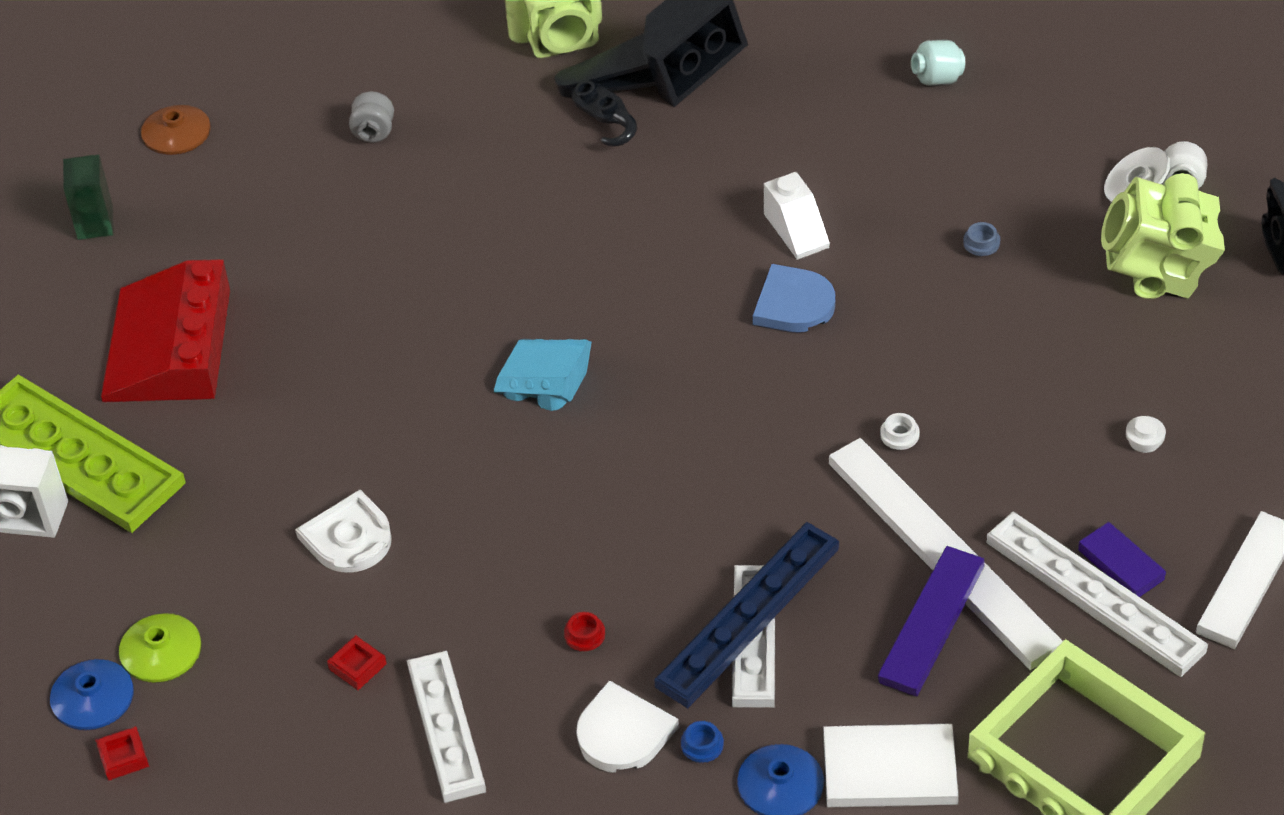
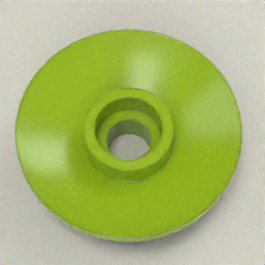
[119,613,201,683]

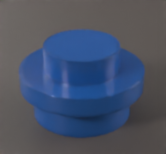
[681,721,724,763]

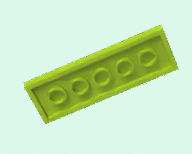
[0,374,186,533]

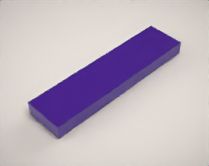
[878,545,985,697]

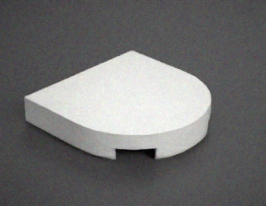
[295,489,392,573]
[577,681,679,772]

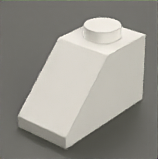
[764,172,830,260]

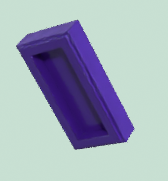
[1078,522,1166,597]

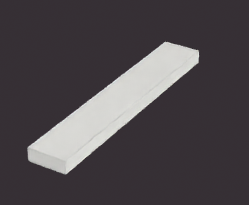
[986,511,1208,678]

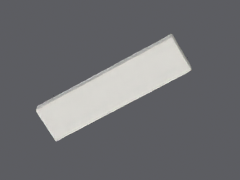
[1196,511,1284,650]
[732,565,775,708]
[407,650,486,803]

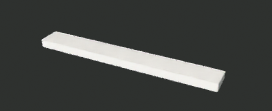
[829,438,1063,671]

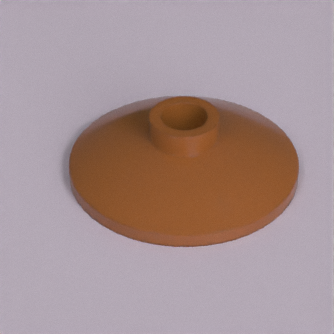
[141,105,211,155]

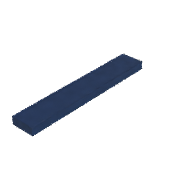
[654,522,839,709]

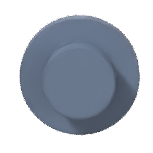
[963,222,1000,256]

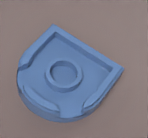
[753,264,836,332]

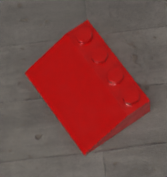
[101,259,230,402]

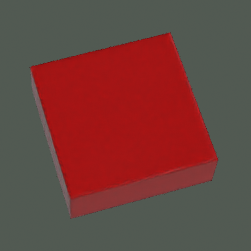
[327,635,387,690]
[96,726,149,781]

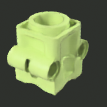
[505,0,602,58]
[1101,173,1225,299]

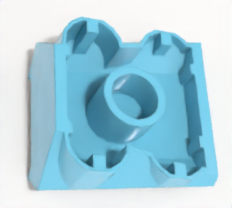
[494,339,592,411]

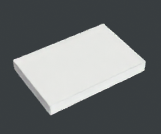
[824,724,958,807]

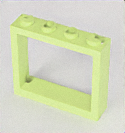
[968,639,1205,815]

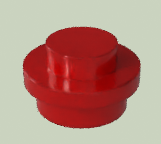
[564,612,605,651]

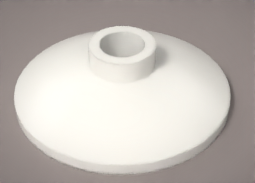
[1104,147,1170,203]

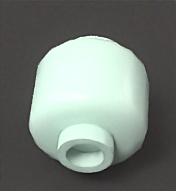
[911,40,965,86]

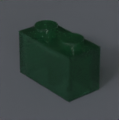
[63,154,114,240]

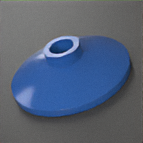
[50,659,134,730]
[738,744,824,815]

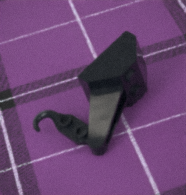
[555,0,749,147]

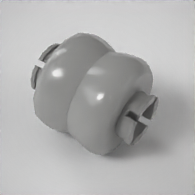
[349,91,394,143]

